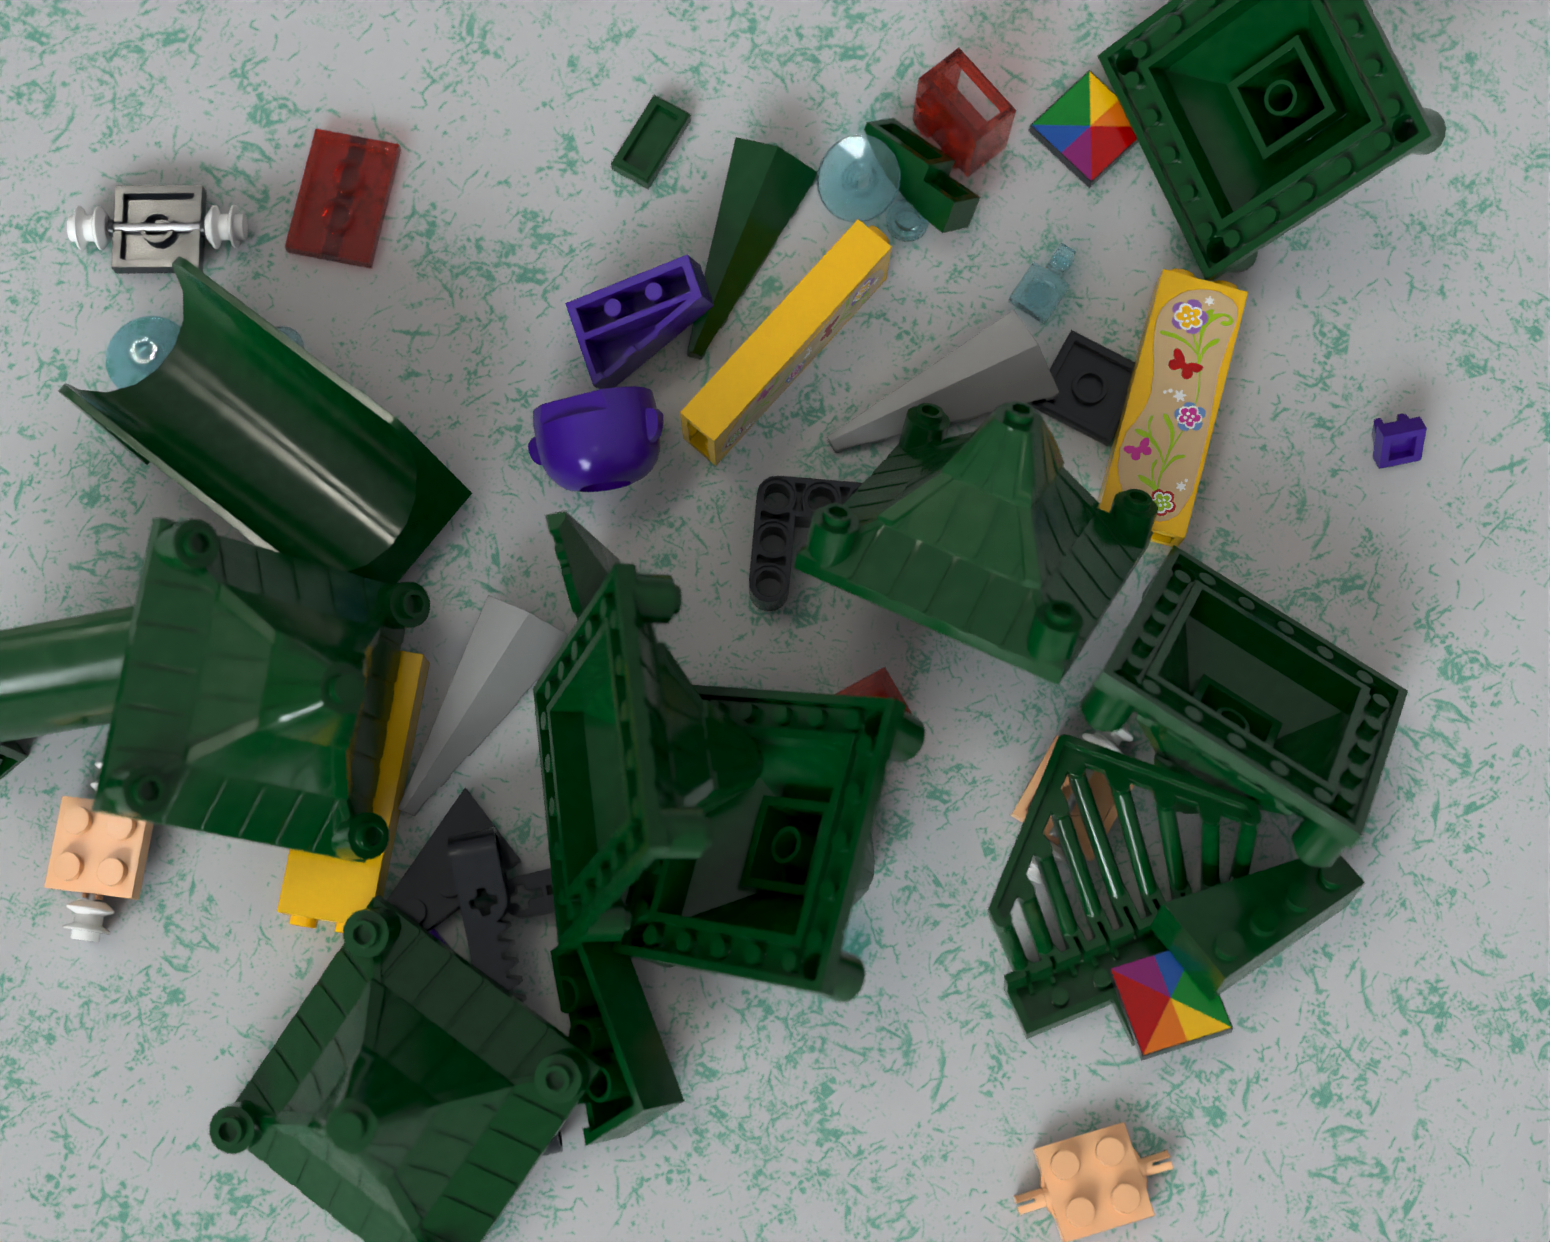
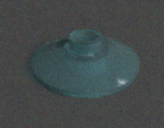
[817,135,900,223]
[106,316,181,389]

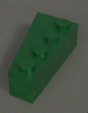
[550,942,685,1146]

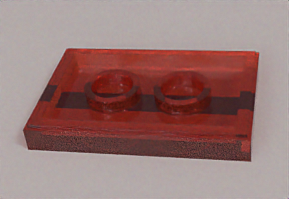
[285,128,401,269]

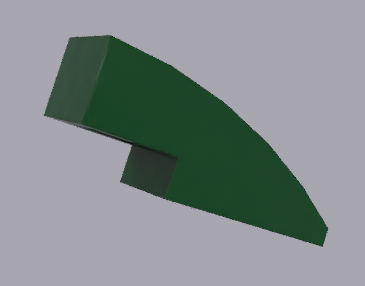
[864,118,981,233]

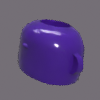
[528,386,664,492]

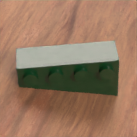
[1150,855,1365,1001]

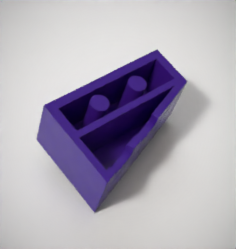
[565,254,714,389]

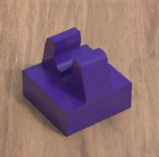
[1372,413,1427,469]

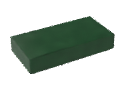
[611,95,691,189]

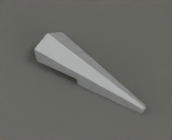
[827,309,1059,453]
[398,595,568,816]

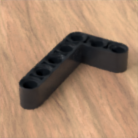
[749,476,863,611]

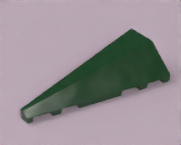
[687,137,817,360]
[546,511,620,620]

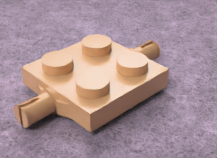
[1014,1122,1173,1242]

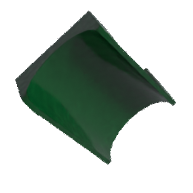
[58,256,472,584]
[0,605,135,780]

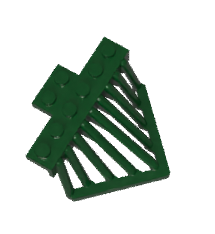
[988,734,1262,1046]

